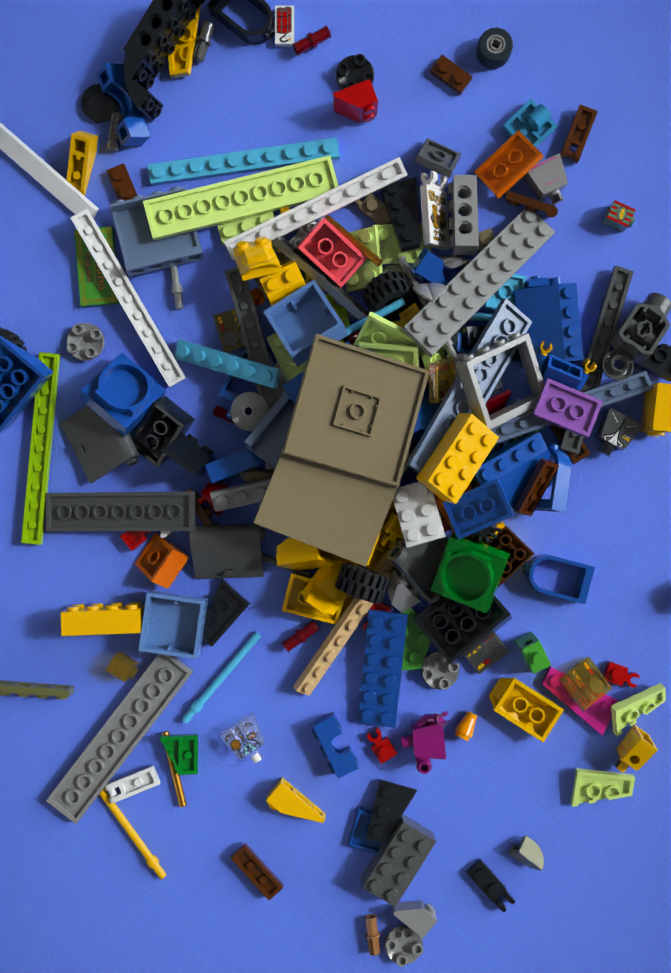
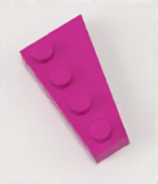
[541,666,620,736]

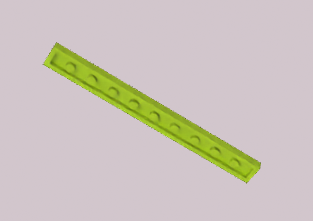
[21,352,60,545]

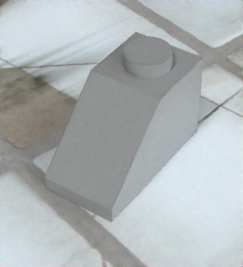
[392,900,437,939]

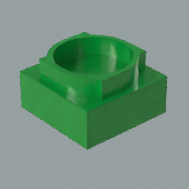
[431,532,510,613]

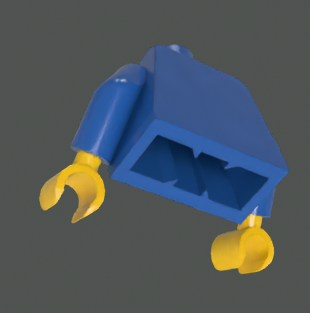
[537,340,597,391]

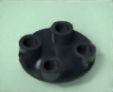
[336,54,374,89]
[81,84,120,123]

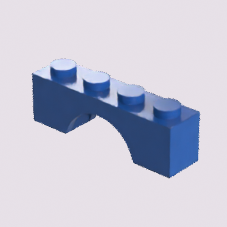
[97,63,150,146]
[411,248,477,313]

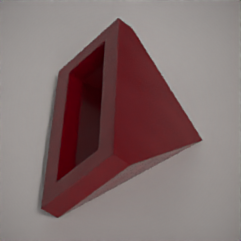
[485,389,511,415]

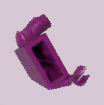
[401,711,450,774]

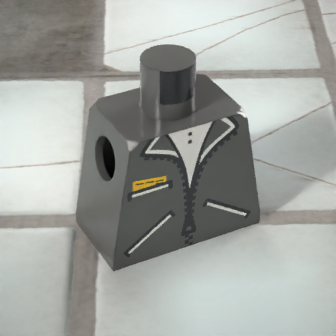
[596,408,643,457]

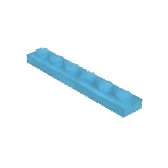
[174,339,281,388]

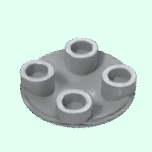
[66,323,105,361]
[421,651,459,690]
[385,926,423,967]

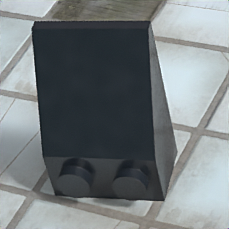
[132,396,195,468]
[162,434,216,476]

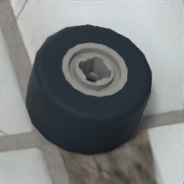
[476,27,513,69]

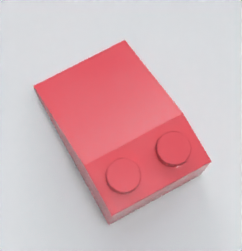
[296,217,367,288]

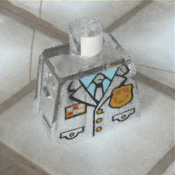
[220,713,264,763]

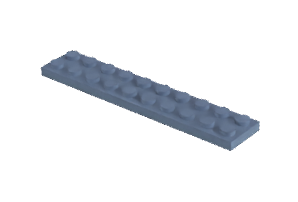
[406,298,532,474]

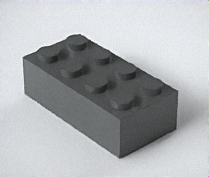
[361,814,436,907]

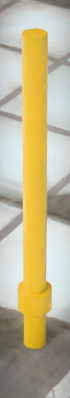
[99,788,167,880]

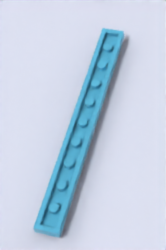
[148,137,340,186]

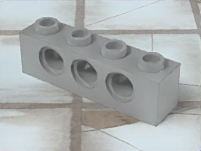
[448,175,479,255]

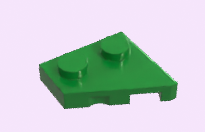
[160,734,198,775]

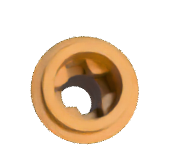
[454,711,478,741]

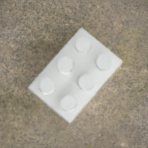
[393,482,446,548]

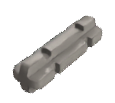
[107,112,123,152]

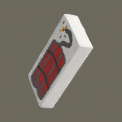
[275,6,294,47]

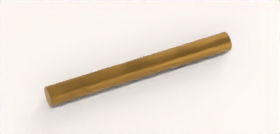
[325,215,383,266]
[161,731,187,807]

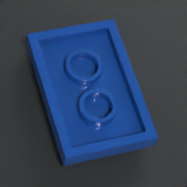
[443,478,515,540]

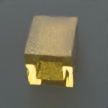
[106,651,139,682]

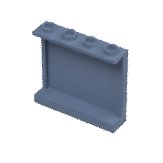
[109,187,204,277]

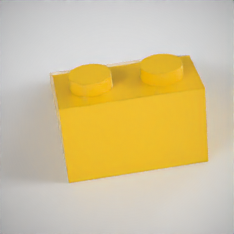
[258,260,306,306]

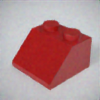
[333,79,378,123]

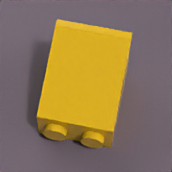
[640,383,671,437]
[276,537,338,571]

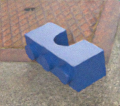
[311,712,359,778]

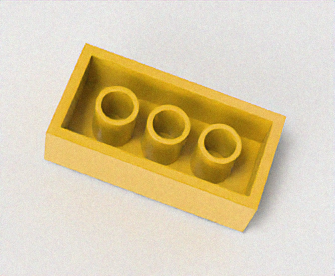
[416,413,499,504]
[60,602,145,636]

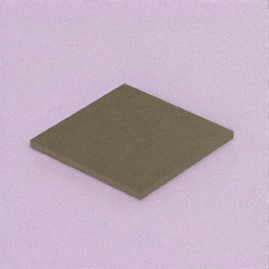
[282,334,430,487]
[253,451,411,567]

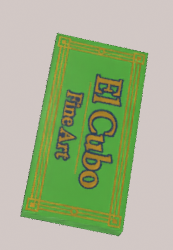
[74,227,120,307]

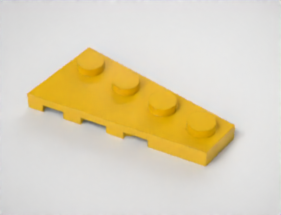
[168,5,201,78]

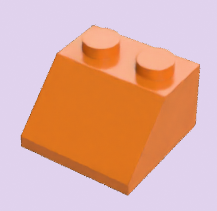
[135,532,189,589]

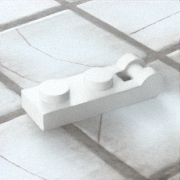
[104,765,161,804]

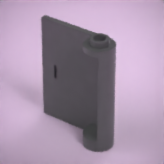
[61,405,140,483]
[189,524,265,579]
[387,535,449,603]

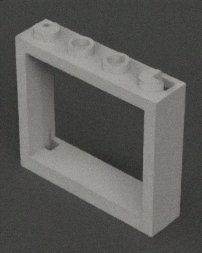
[455,331,544,429]

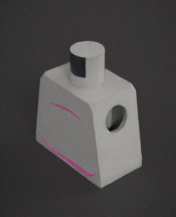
[523,153,568,205]

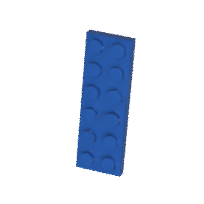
[357,609,408,728]

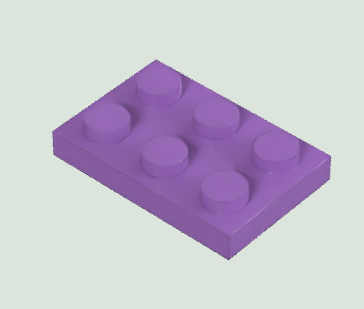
[532,378,603,438]

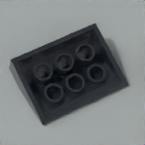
[413,596,512,667]

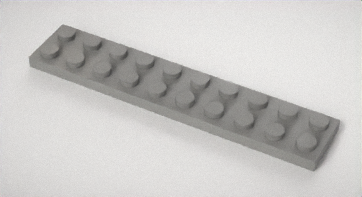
[402,208,555,358]
[46,654,193,824]

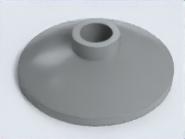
[231,392,270,431]

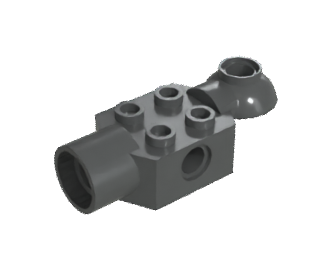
[602,293,671,381]

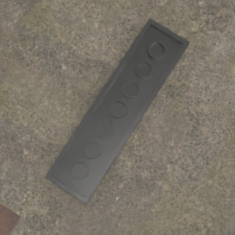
[46,491,195,531]

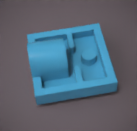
[502,99,558,148]

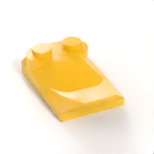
[233,237,282,281]
[301,556,362,617]
[282,573,353,624]
[489,677,564,742]

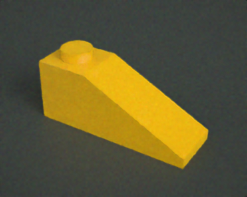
[66,131,98,196]
[266,777,326,823]

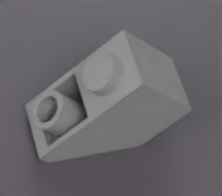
[387,569,421,613]

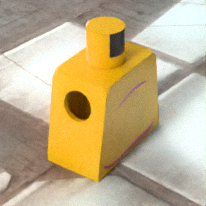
[615,724,658,773]

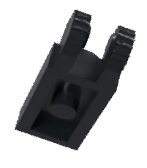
[466,858,516,912]

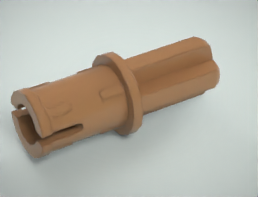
[365,914,380,956]

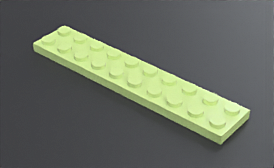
[143,156,338,241]

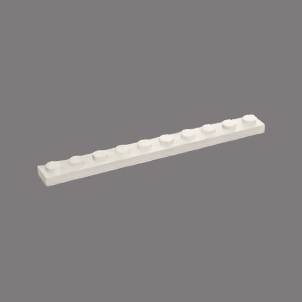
[224,157,407,260]
[70,209,186,388]

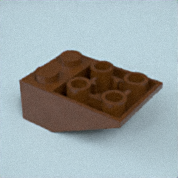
[485,526,535,587]

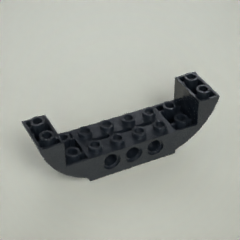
[123,0,229,122]

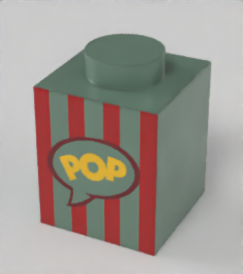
[602,200,636,232]

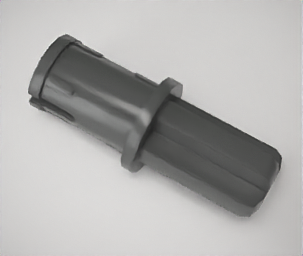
[193,21,215,62]

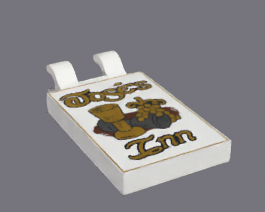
[420,171,450,251]

